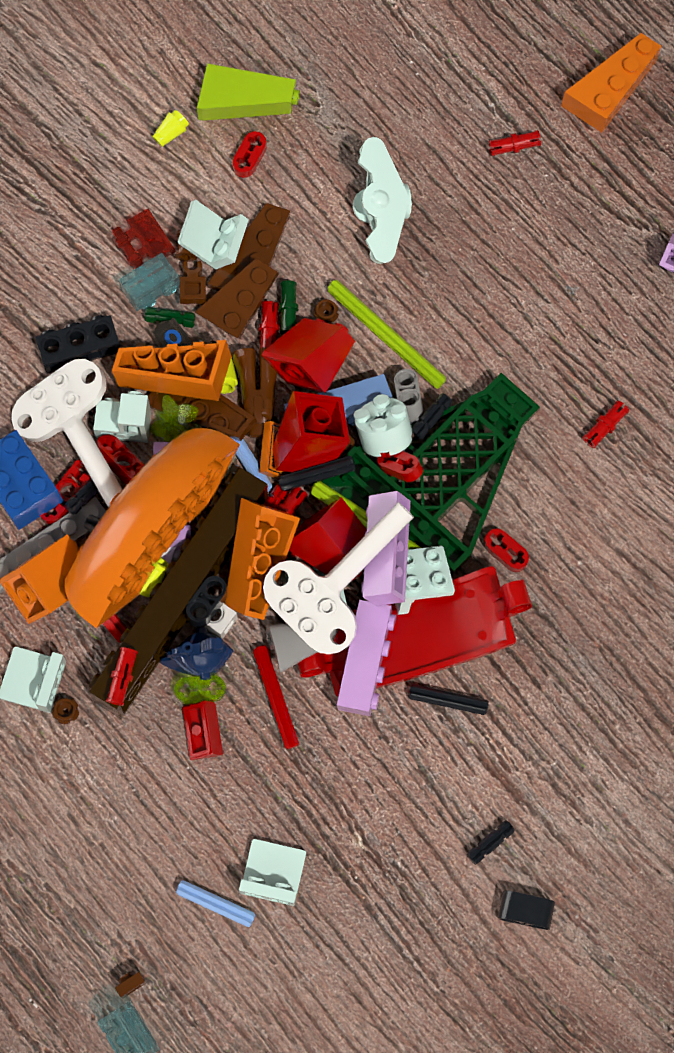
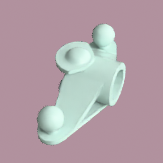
[353,137,412,264]

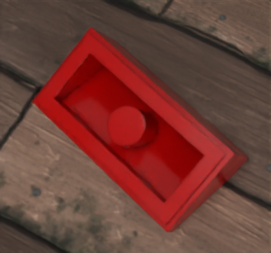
[182,700,223,760]

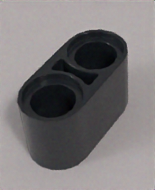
[186,576,227,628]
[498,890,555,930]

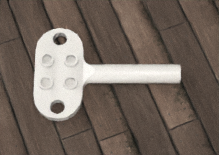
[11,359,123,508]
[263,502,414,654]

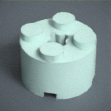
[354,394,413,457]

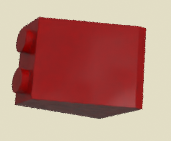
[262,318,355,393]
[272,391,350,472]
[289,497,367,581]

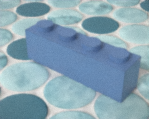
[284,374,393,426]

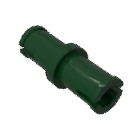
[278,280,299,334]

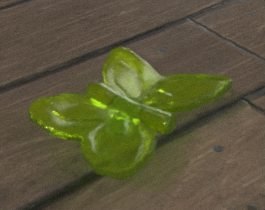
[150,395,199,442]

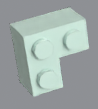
[93,391,151,443]

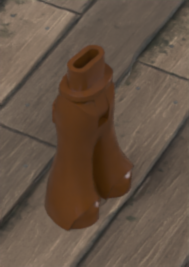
[233,348,278,438]

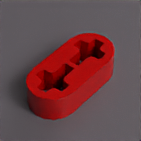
[232,131,267,178]
[377,451,423,482]
[484,529,529,572]

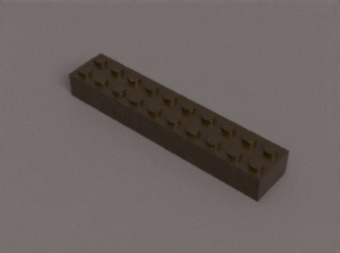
[89,467,268,720]

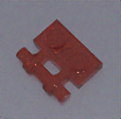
[112,208,175,273]

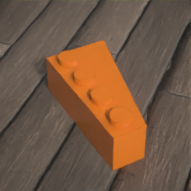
[561,33,662,133]
[112,340,232,401]
[225,498,300,620]

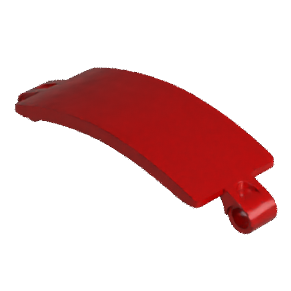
[297,566,532,697]

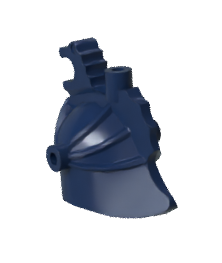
[160,627,234,680]

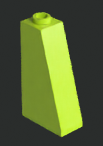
[197,63,300,121]

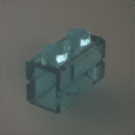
[118,253,180,311]
[97,1000,160,1053]

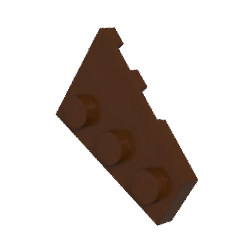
[195,259,279,339]

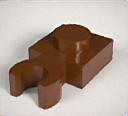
[180,261,206,304]

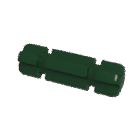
[144,307,196,328]

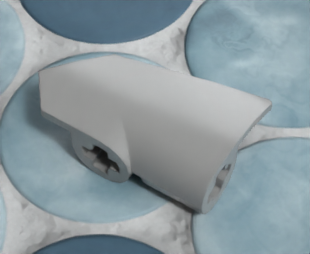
[266,623,339,672]

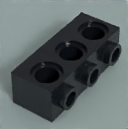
[35,315,120,374]

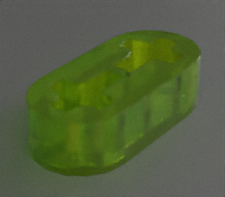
[174,675,226,704]

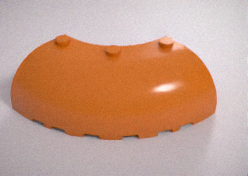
[65,428,240,628]

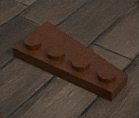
[207,203,290,291]
[148,392,257,441]

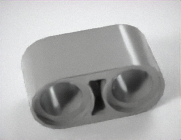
[394,369,424,423]

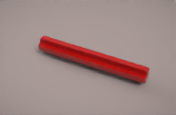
[253,645,299,749]

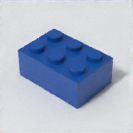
[0,430,64,530]

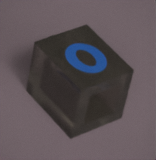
[153,318,193,348]

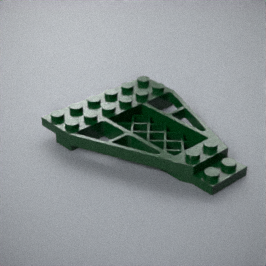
[322,373,540,577]

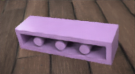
[361,491,411,606]
[337,600,396,716]

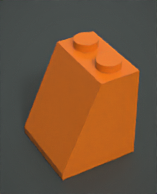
[0,534,79,624]

